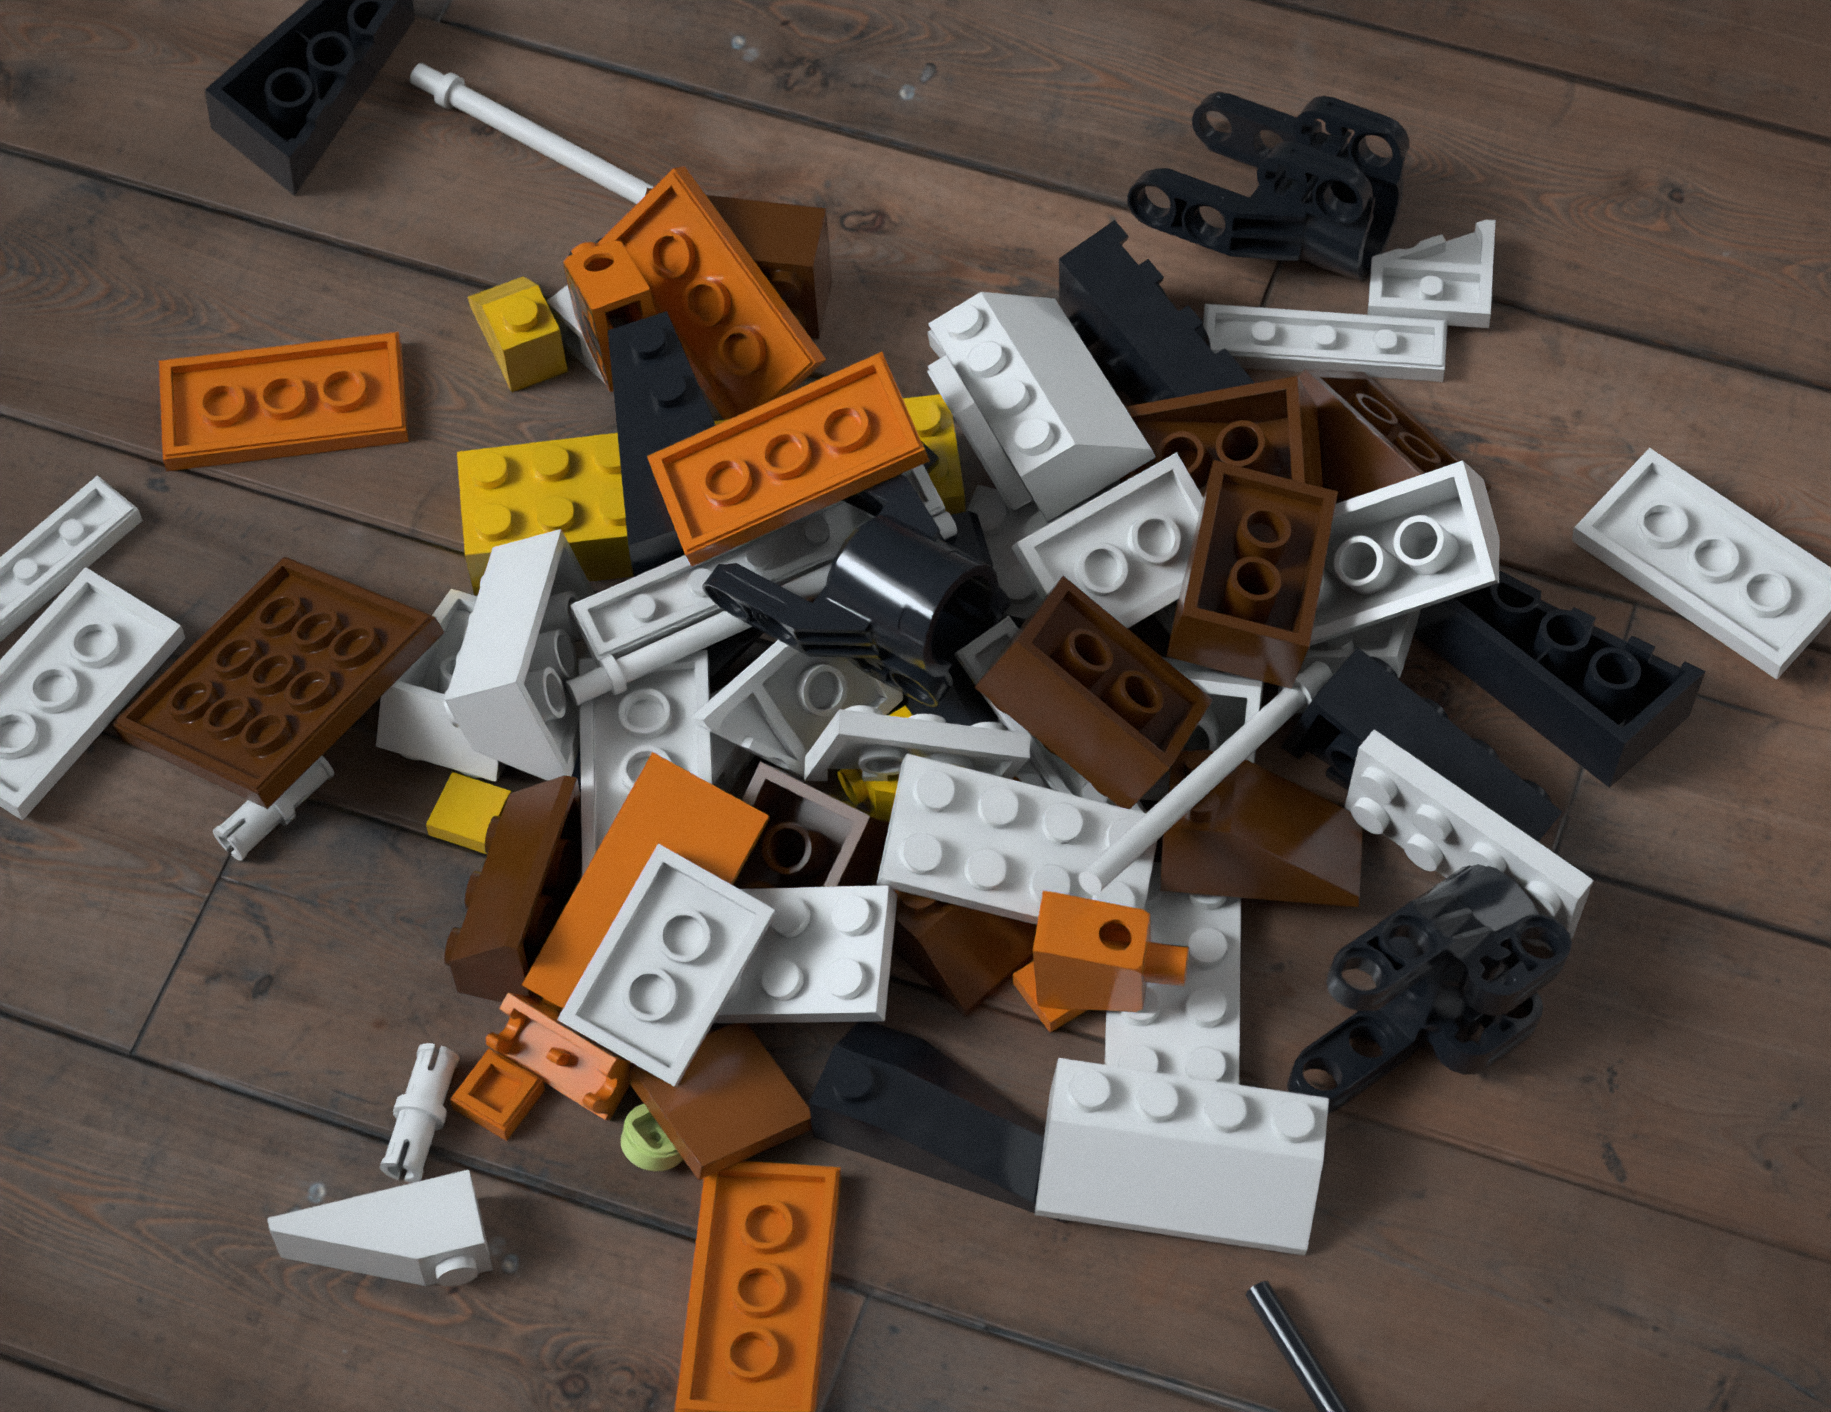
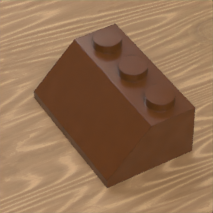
[1299,369,1491,503]
[975,576,1213,809]
[444,775,582,1002]
[892,776,1037,1017]

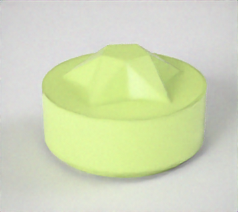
[620,1104,683,1171]

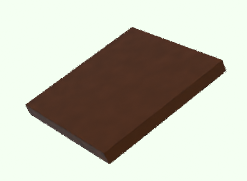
[111,557,445,809]

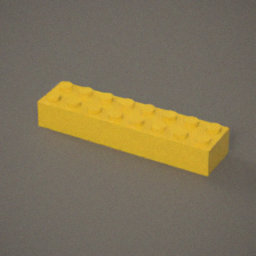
[457,394,966,595]

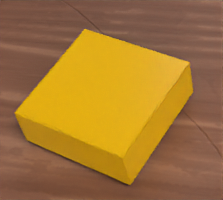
[426,772,511,854]

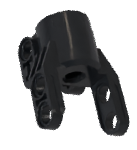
[1127,92,1410,281]
[702,474,1011,707]
[1287,864,1572,1114]

